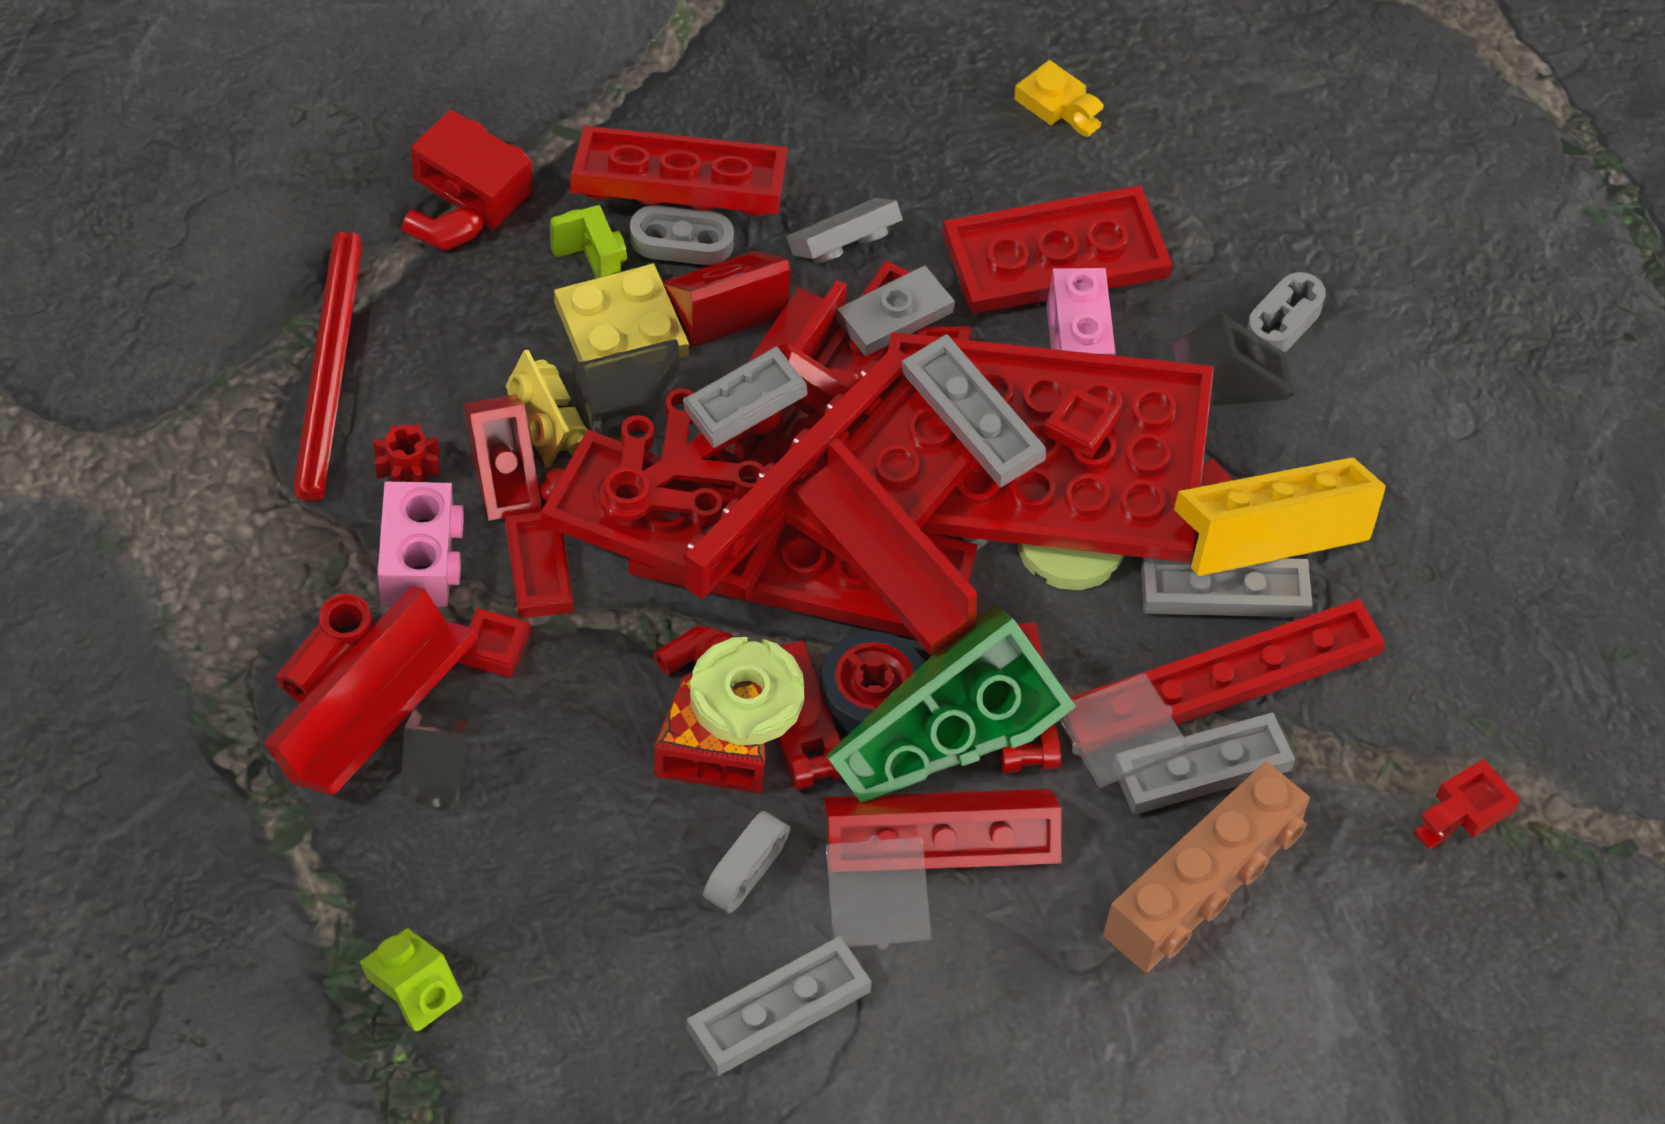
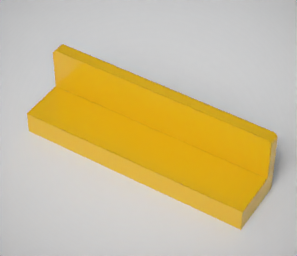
[1174,457,1386,576]

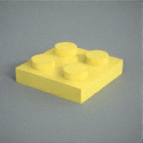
[554,263,689,383]

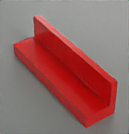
[696,280,847,464]
[793,438,977,656]
[264,586,478,795]
[823,788,1062,873]

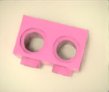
[1047,268,1116,356]
[378,482,464,607]

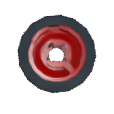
[819,631,924,737]

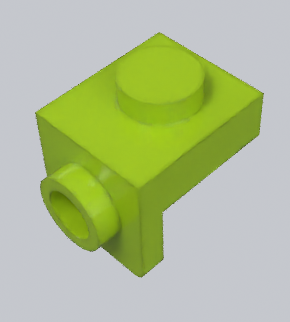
[550,205,627,279]
[359,928,462,1031]

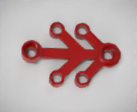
[599,388,781,527]

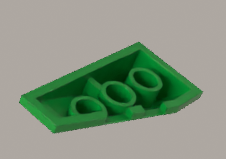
[826,605,1076,803]

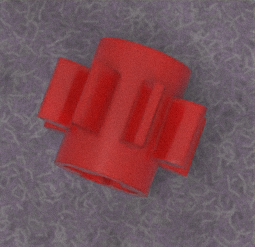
[373,423,440,482]

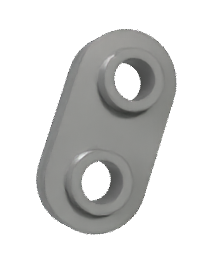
[630,205,734,265]

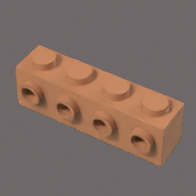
[1103,761,1310,974]

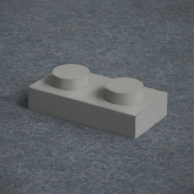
[786,198,903,263]

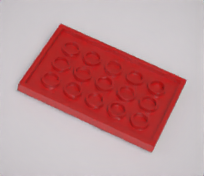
[888,332,1214,563]

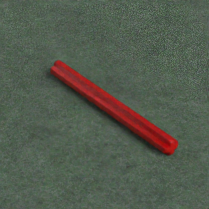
[293,231,362,502]

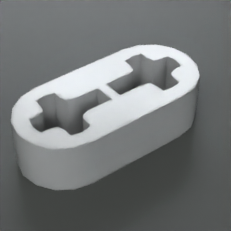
[1246,272,1326,357]
[703,811,790,913]

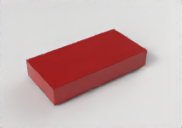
[505,512,574,619]

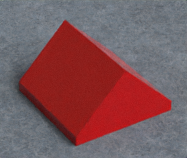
[662,251,791,348]

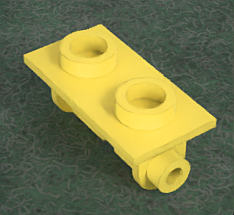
[506,350,587,467]

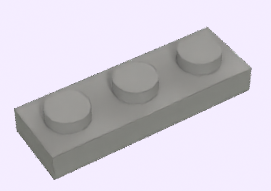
[902,334,1046,488]
[1141,558,1312,617]
[1112,712,1295,815]
[686,936,872,1077]

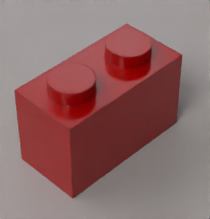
[411,109,533,230]

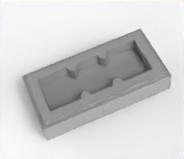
[836,266,955,356]
[683,346,808,448]

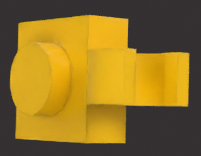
[1014,60,1103,137]

